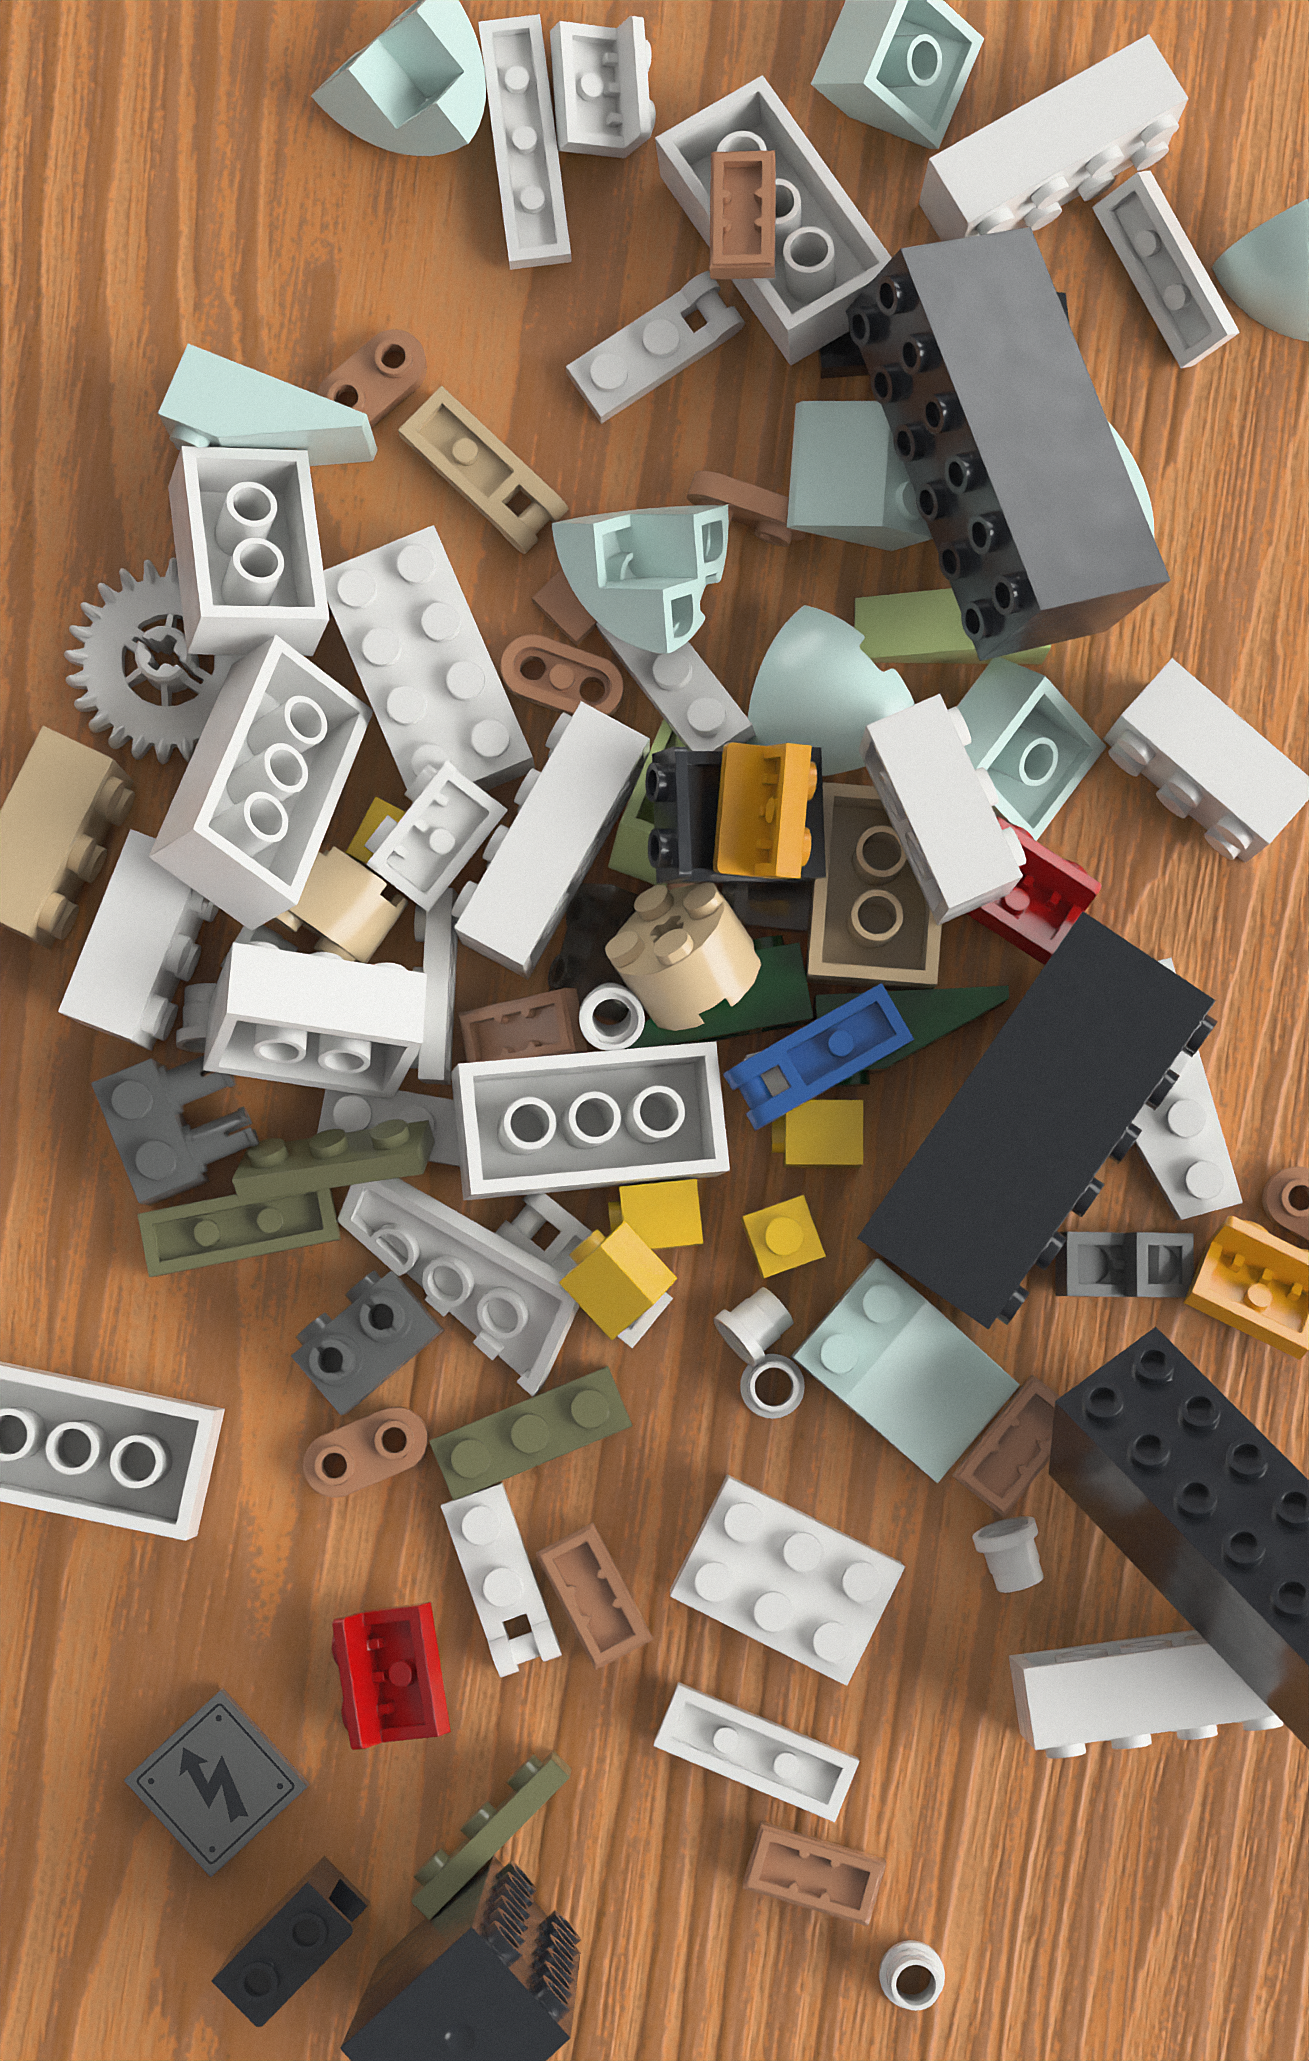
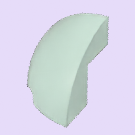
[311,0,486,156]
[1212,198,1309,342]
[552,505,729,654]
[746,605,915,776]

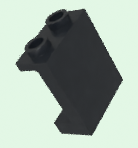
[645,747,826,884]
[211,1856,370,2027]

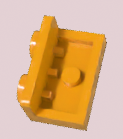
[713,742,817,879]
[1183,1216,1309,1360]

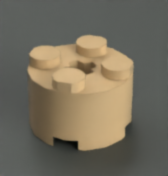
[272,846,409,964]
[605,882,761,1031]

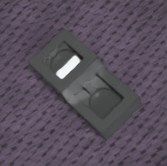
[1055,1231,1194,1298]

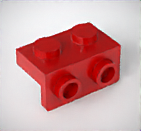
[966,817,1102,965]
[331,1602,451,1750]

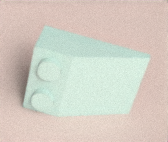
[158,344,378,466]
[790,1258,1020,1483]

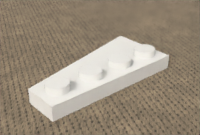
[1132,958,1243,1221]
[337,1178,580,1397]

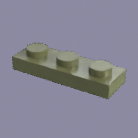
[232,1119,435,1202]
[137,1188,341,1278]
[429,1366,633,1501]
[411,1750,572,1920]

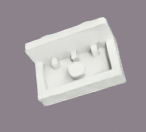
[550,16,656,158]
[364,761,507,912]

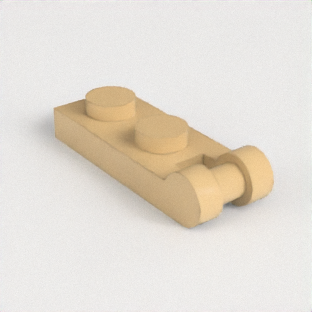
[398,386,569,554]

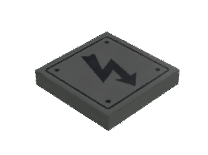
[124,1688,310,1877]

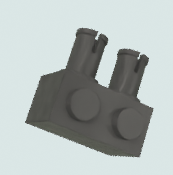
[91,1055,259,1206]
[291,1270,445,1415]

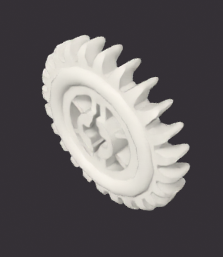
[64,557,245,764]

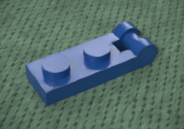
[723,983,914,1131]

